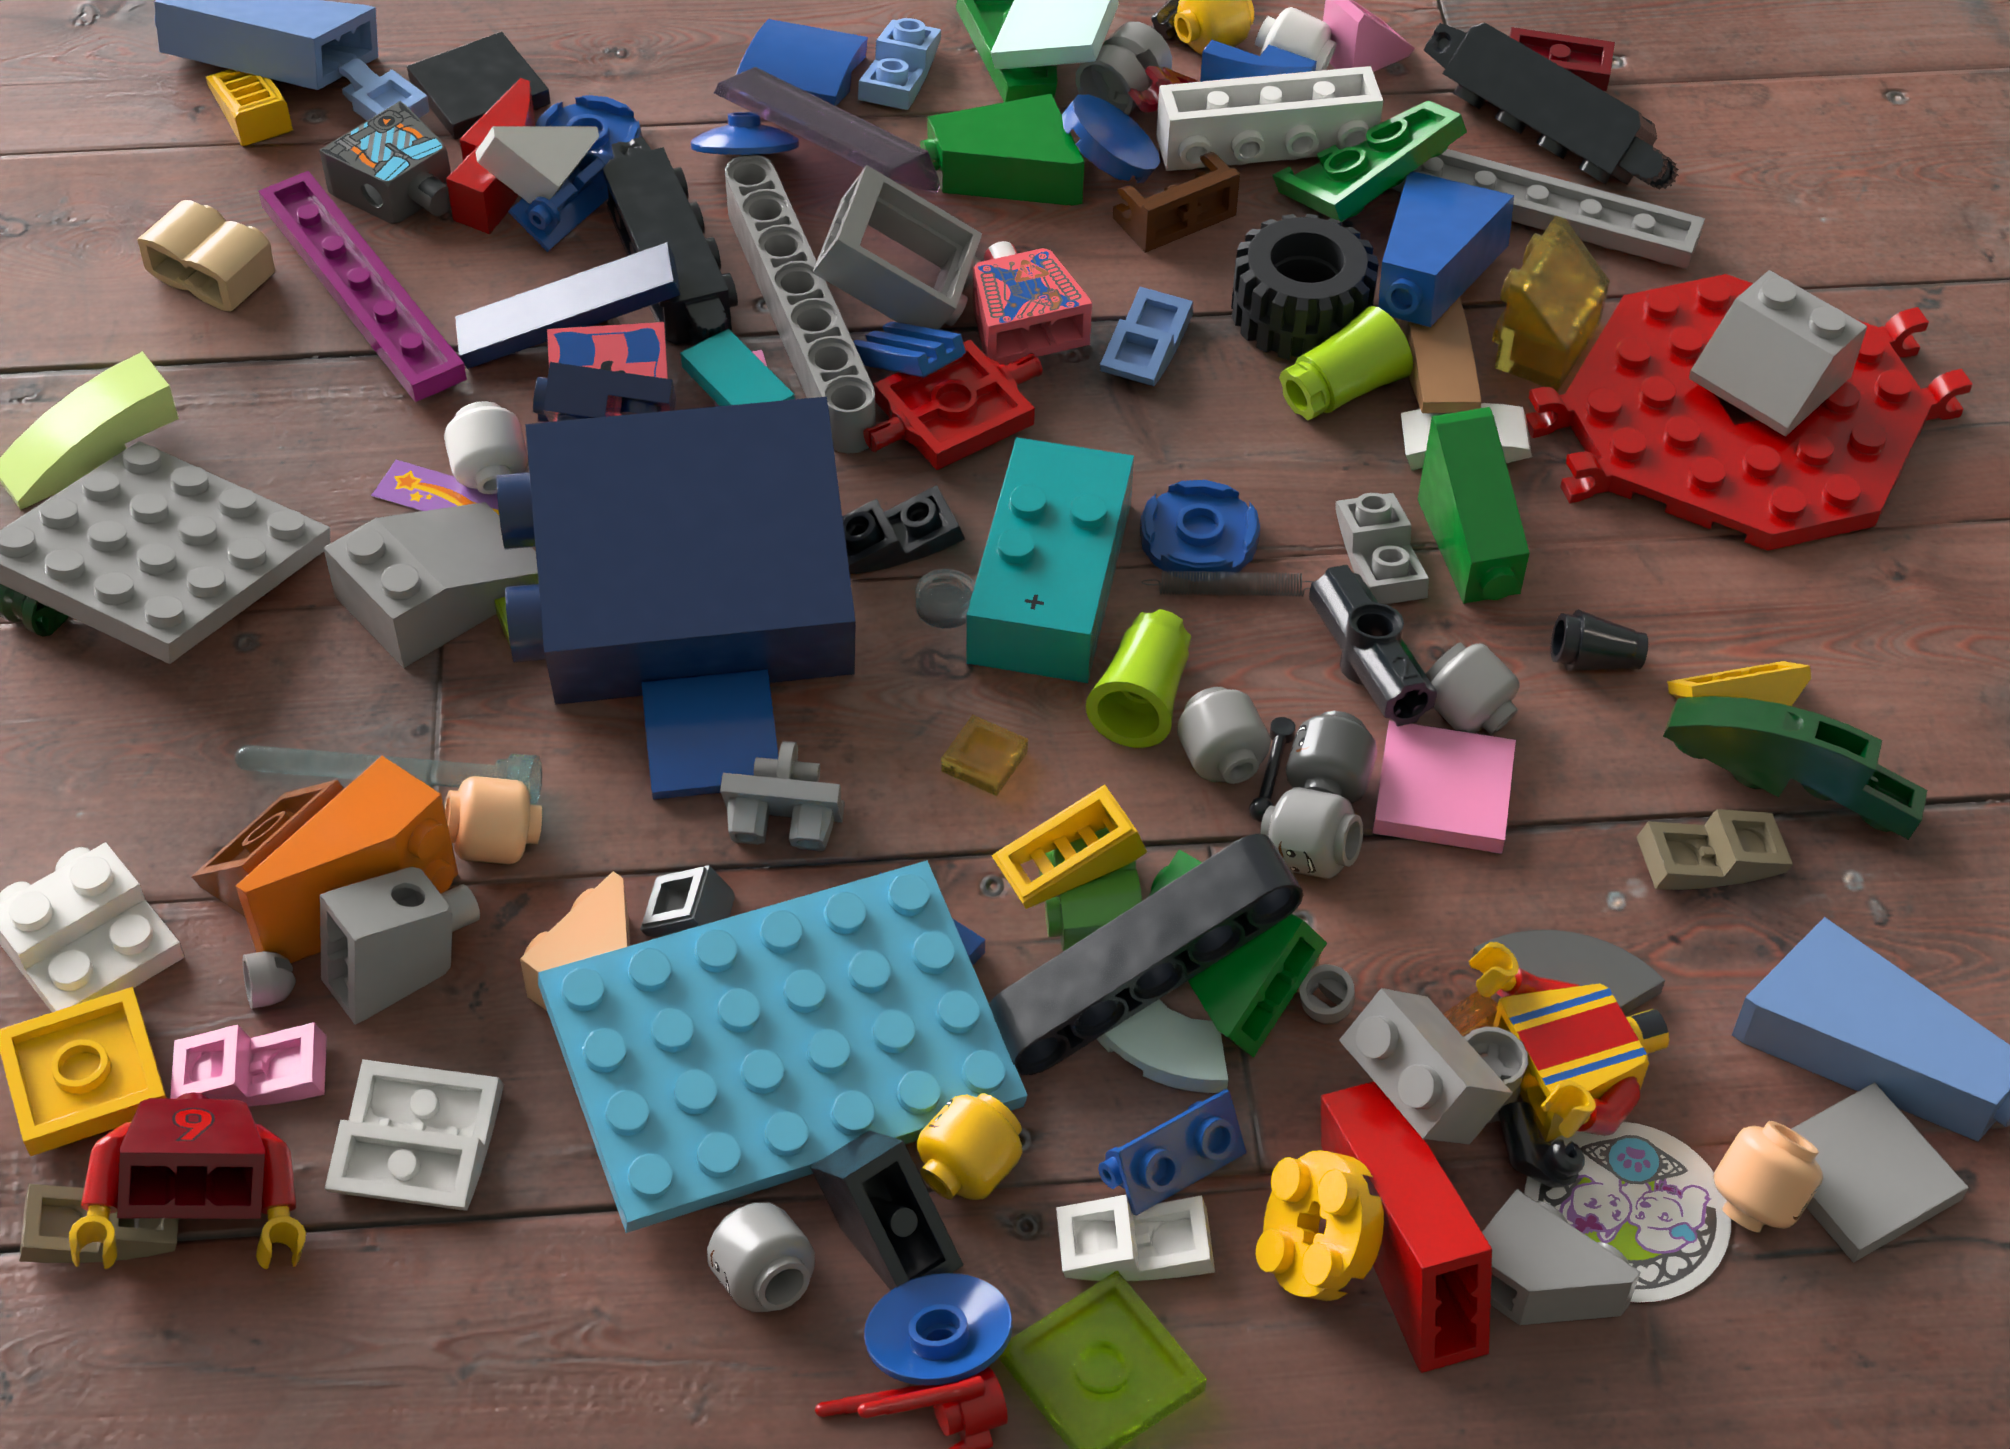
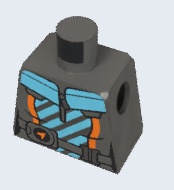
[319,101,451,224]

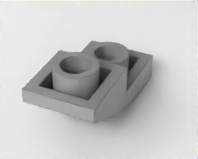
[1336,493,1429,604]

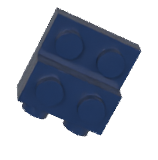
[533,362,676,423]

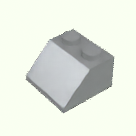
[1689,270,1867,437]

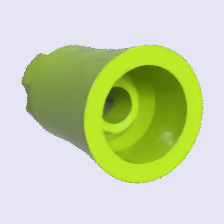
[1279,306,1413,420]
[1086,609,1191,748]

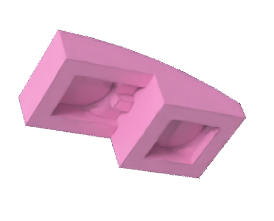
[170,1022,327,1106]

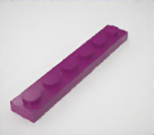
[258,171,467,402]

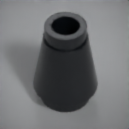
[1550,609,1649,671]

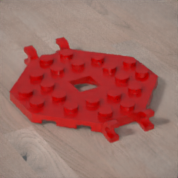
[1526,274,1973,551]

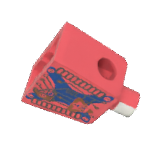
[973,241,1092,364]

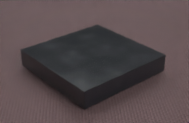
[407,32,551,139]

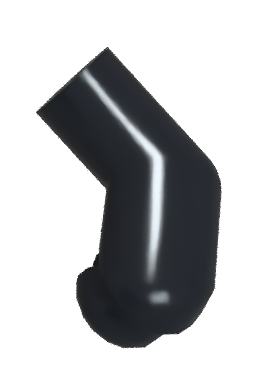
[1498,1101,1585,1188]

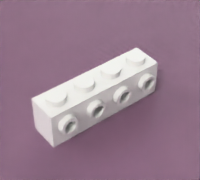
[1156,66,1383,171]

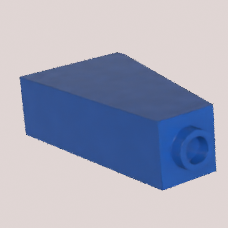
[1378,171,1514,327]

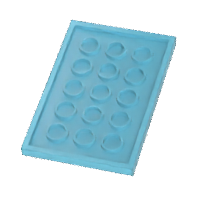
[538,860,1028,1233]

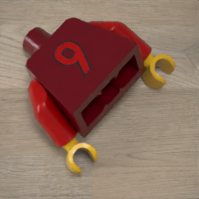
[69,1092,306,1269]

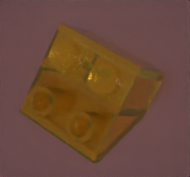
[1492,215,1610,391]

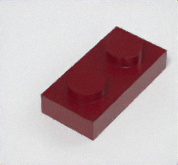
[1509,27,1615,91]

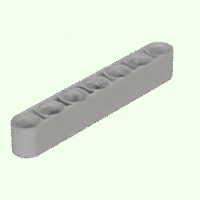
[725,154,876,454]

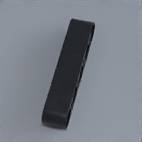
[989,834,1304,1075]

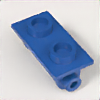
[508,150,613,252]
[1098,1089,1247,1216]

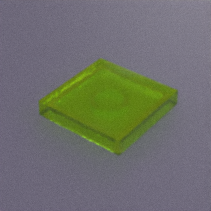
[999,1270,1207,1449]

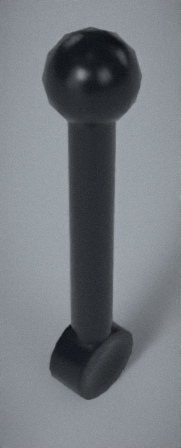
[1249,717,1295,822]

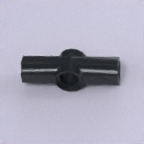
[1309,565,1437,726]

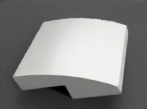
[325,1059,504,1211]

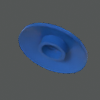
[691,112,799,155]
[864,1273,1013,1385]

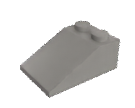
[323,502,538,668]

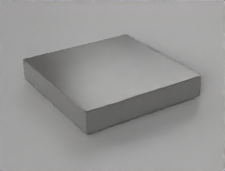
[1791,1082,1969,1263]

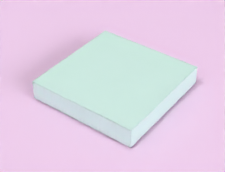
[991,0,1119,69]

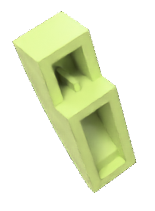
[0,351,179,510]

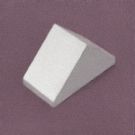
[475,126,599,204]

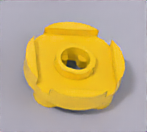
[1255,1150,1384,1301]

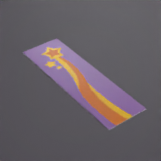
[371,460,499,515]

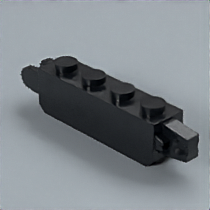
[1424,22,1679,190]
[603,137,738,347]

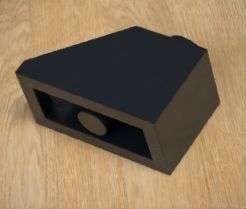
[810,1130,964,1290]

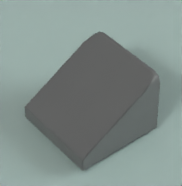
[640,865,735,938]

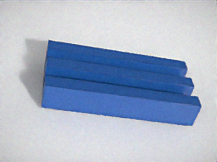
[853,321,966,378]

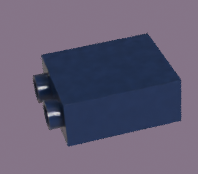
[496,396,856,705]

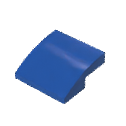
[734,19,868,107]
[642,669,779,800]

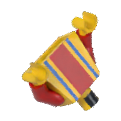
[1468,942,1669,1142]

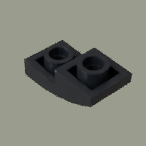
[842,485,965,574]

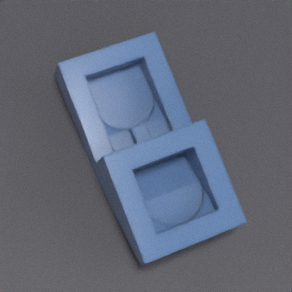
[1100,287,1193,386]

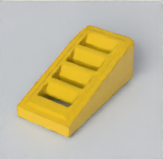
[206,69,293,147]
[991,785,1148,909]

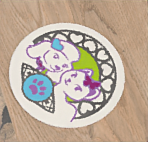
[1524,1122,1731,1303]

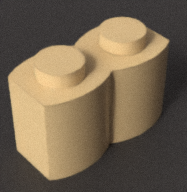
[137,200,276,311]

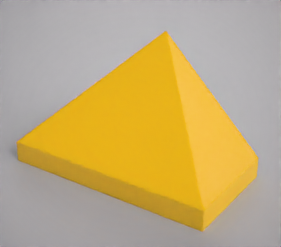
[1667,661,1811,706]

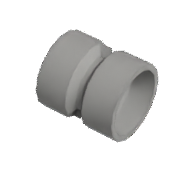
[1076,22,1172,115]

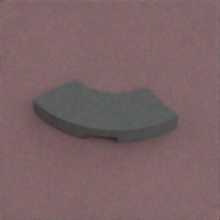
[1472,930,1665,1015]

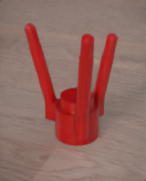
[815,1367,1008,1449]

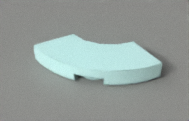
[1097,999,1228,1093]

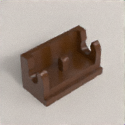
[1113,152,1240,253]

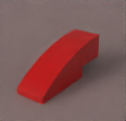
[446,78,535,235]

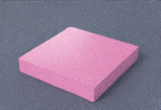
[1373,720,1516,854]

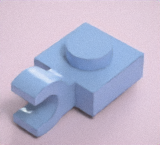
[339,58,429,121]

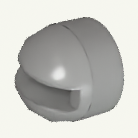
[243,951,296,1009]
[1299,964,1355,1025]

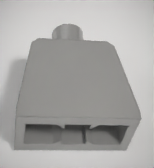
[320,867,480,1025]

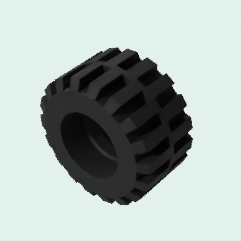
[1231,214,1379,360]

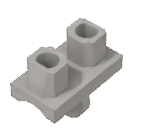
[720,741,845,851]

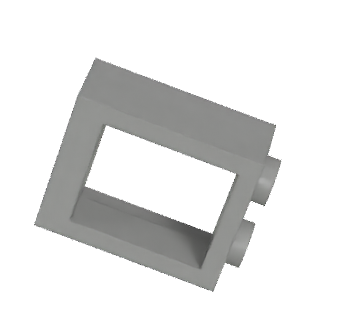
[812,165,982,330]

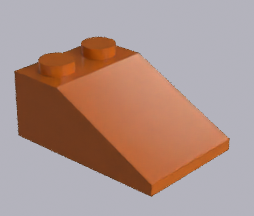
[236,756,458,963]

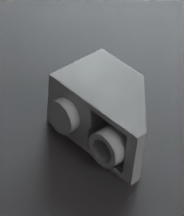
[1482,1189,1641,1325]

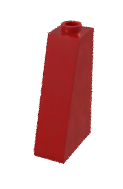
[1321,1081,1492,1373]

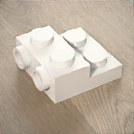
[0,842,185,1012]

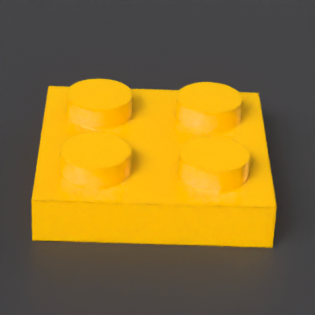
[0,986,167,1157]

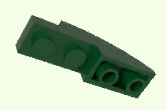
[1663,696,1928,840]

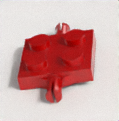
[863,339,1043,470]

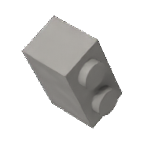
[1339,988,1513,1145]

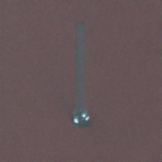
[235,745,542,805]

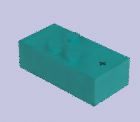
[966,437,1134,683]

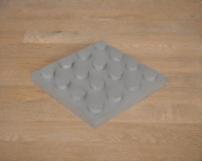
[0,441,330,664]

